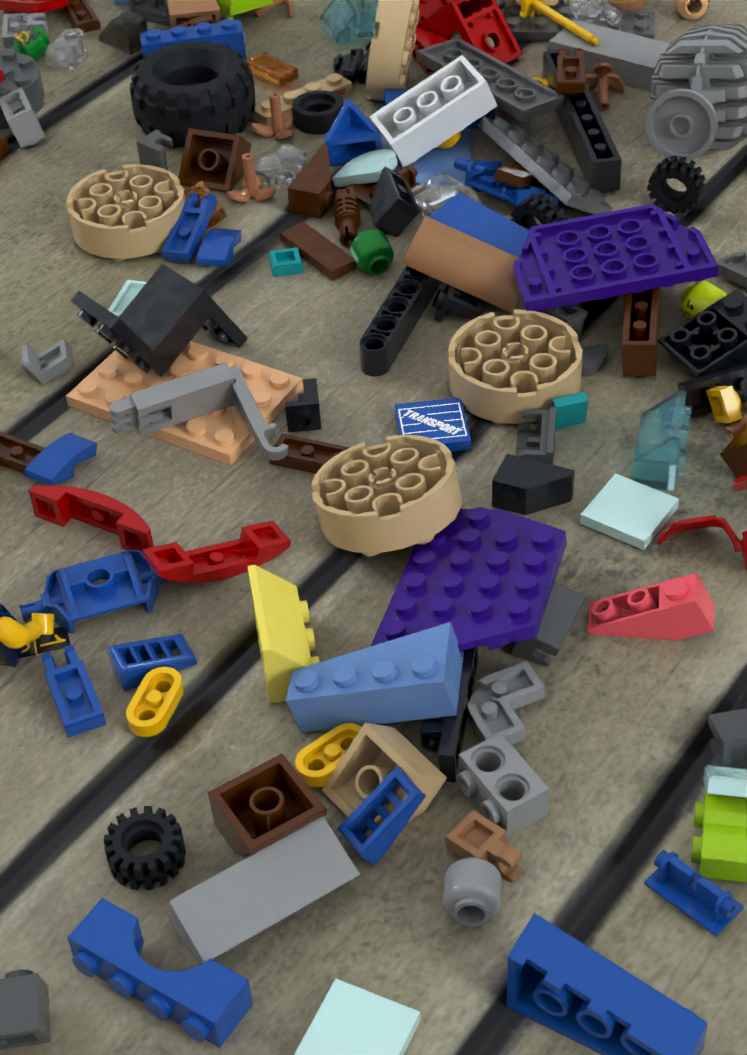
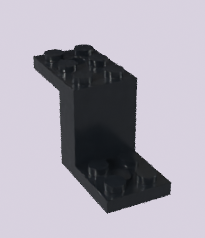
[70,264,248,377]

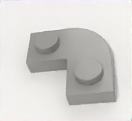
[467,661,545,745]

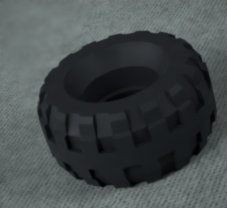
[130,41,256,148]

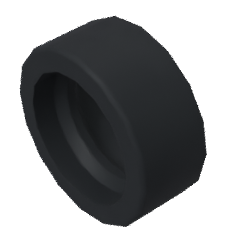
[292,90,343,134]

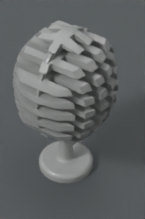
[646,24,747,161]

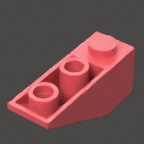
[587,573,714,641]

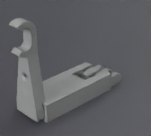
[109,363,288,461]

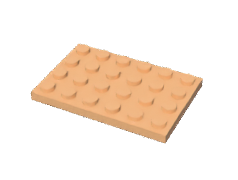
[66,341,303,465]

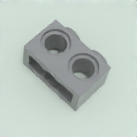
[0,87,46,148]
[456,732,550,837]

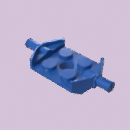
[454,157,563,209]
[19,550,168,634]

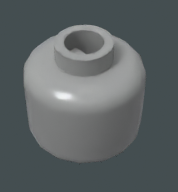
[443,857,502,927]

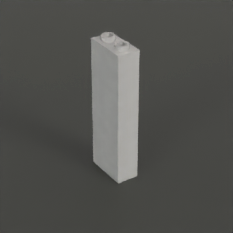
[547,19,670,92]

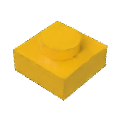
[706,386,743,423]

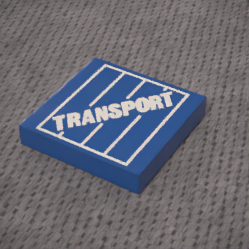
[394,398,471,452]

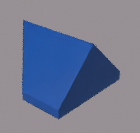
[324,98,382,167]

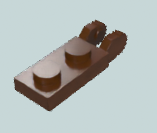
[557,48,585,95]

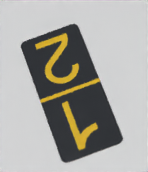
[0,627,71,662]

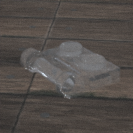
[563,0,621,25]
[411,173,479,218]

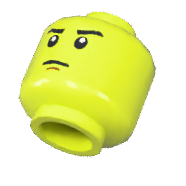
[681,280,727,319]

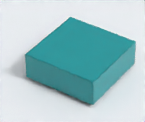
[268,247,303,277]
[551,392,589,429]

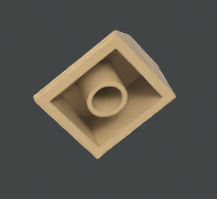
[322,723,447,838]

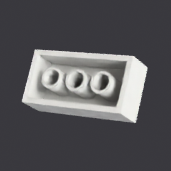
[369,55,498,167]

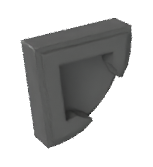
[581,344,608,377]

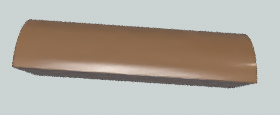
[403,216,520,313]

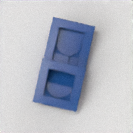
[196,228,241,266]
[24,433,97,485]

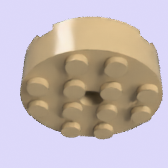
[365,0,420,101]
[66,164,186,262]
[448,310,583,425]
[311,435,463,557]

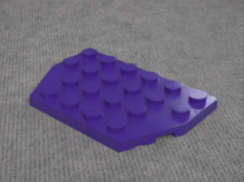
[513,204,718,312]
[371,507,567,657]

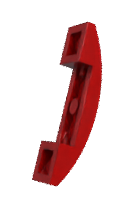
[28,485,154,553]
[143,520,291,583]

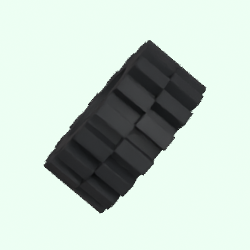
[647,155,706,214]
[510,193,567,230]
[104,806,186,890]

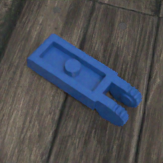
[161,193,217,263]
[41,644,106,738]

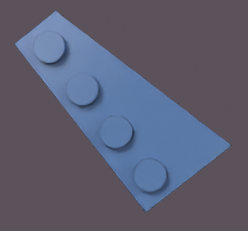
[286,622,464,733]

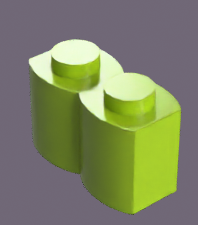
[691,789,747,883]

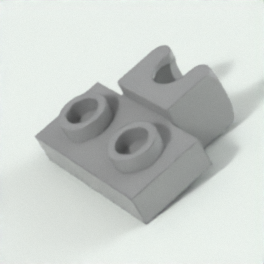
[2,12,48,47]

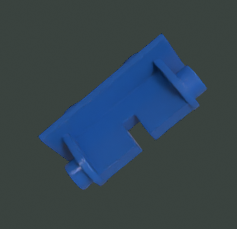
[644,850,744,937]

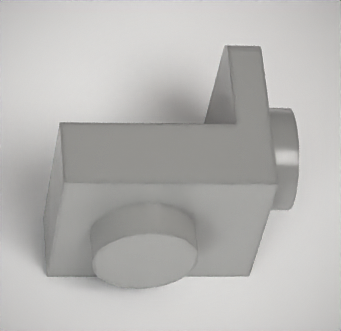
[21,339,75,385]

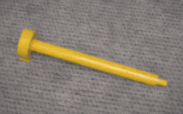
[519,0,600,45]

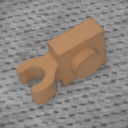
[445,810,523,883]

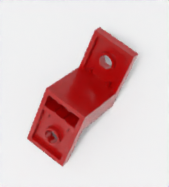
[417,0,523,64]

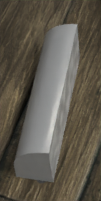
[167,816,360,965]

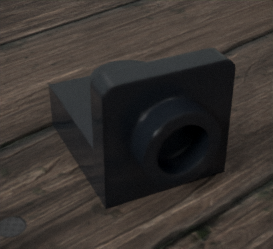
[433,285,483,322]
[285,378,322,432]

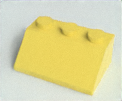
[247,565,319,704]

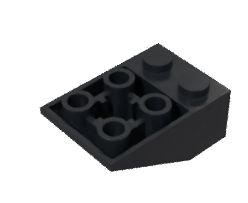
[658,289,747,377]

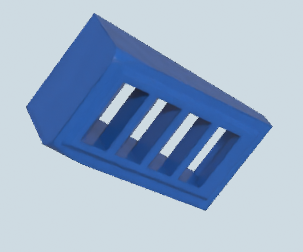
[107,634,197,692]
[337,766,426,865]

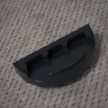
[333,49,364,82]

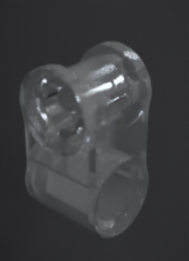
[45,28,88,71]

